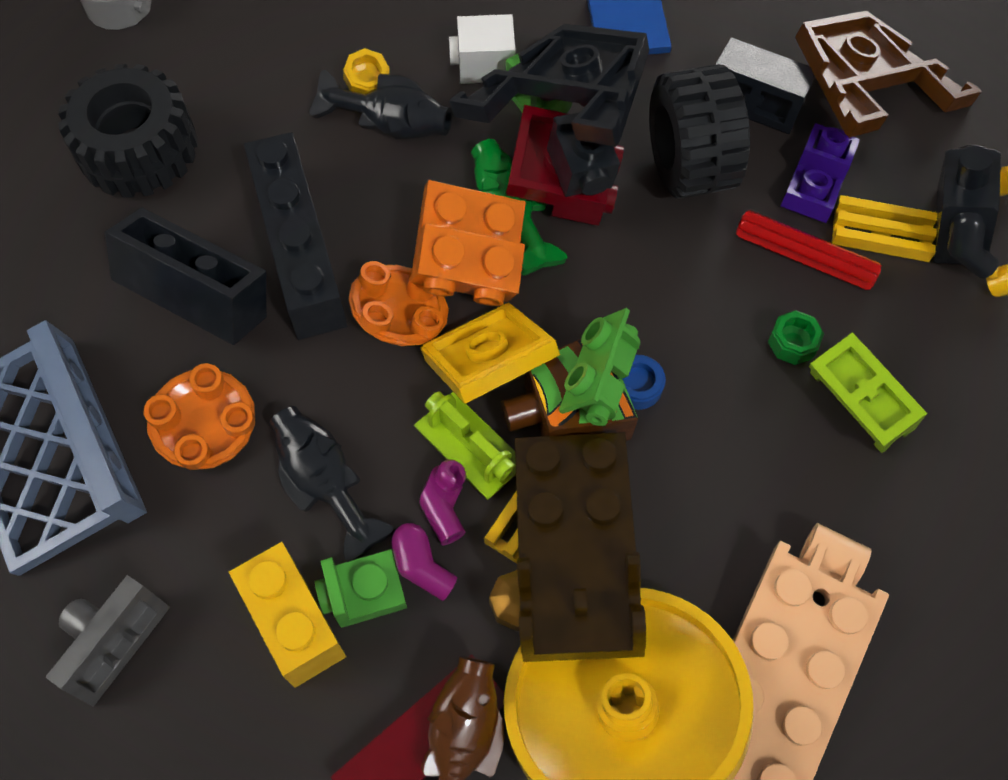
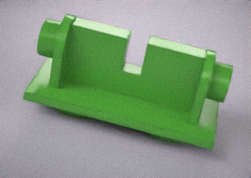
[559,308,641,426]

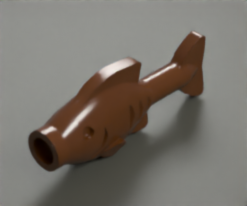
[421,656,505,780]

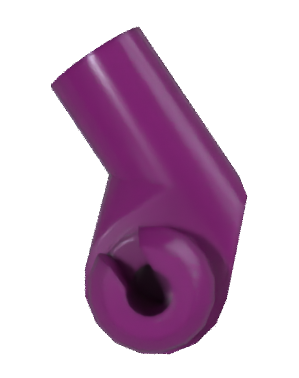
[419,460,466,546]

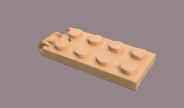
[733,523,890,780]

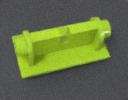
[414,391,516,500]

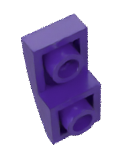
[781,123,860,223]

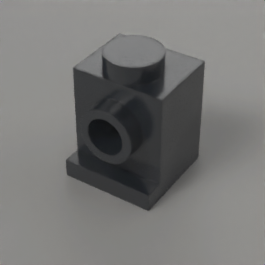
[547,112,620,197]

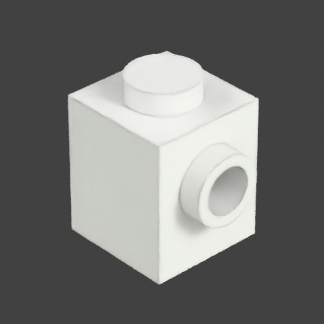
[449,14,515,84]

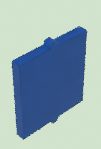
[587,0,672,55]

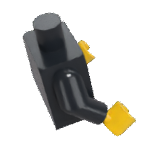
[934,144,1008,297]

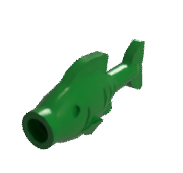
[471,139,567,276]

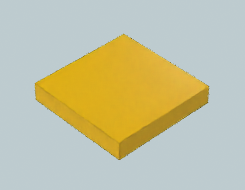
[420,303,560,404]

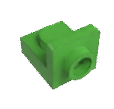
[315,549,407,628]

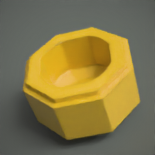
[343,48,390,94]

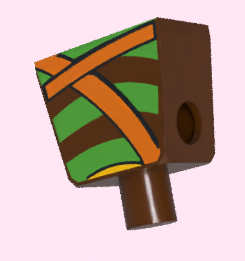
[501,339,638,441]

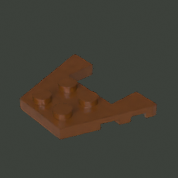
[795,11,982,138]

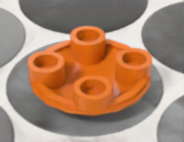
[348,261,449,346]
[144,363,255,470]

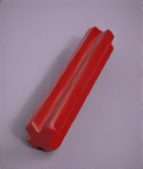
[736,210,882,290]

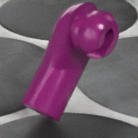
[392,523,457,601]

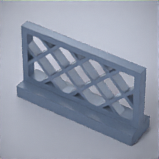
[0,320,147,576]

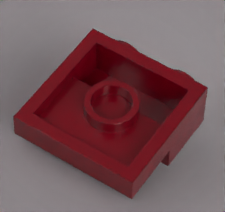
[506,105,624,226]

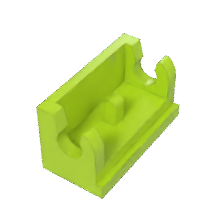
[809,332,927,453]

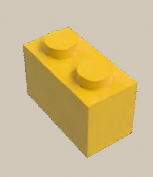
[229,542,346,688]

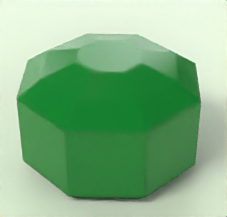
[768,310,824,365]

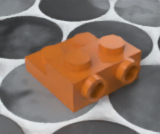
[410,180,526,306]

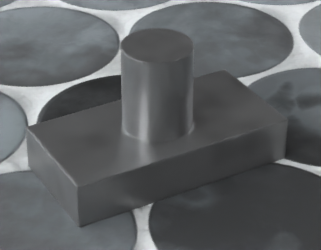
[46,575,170,707]

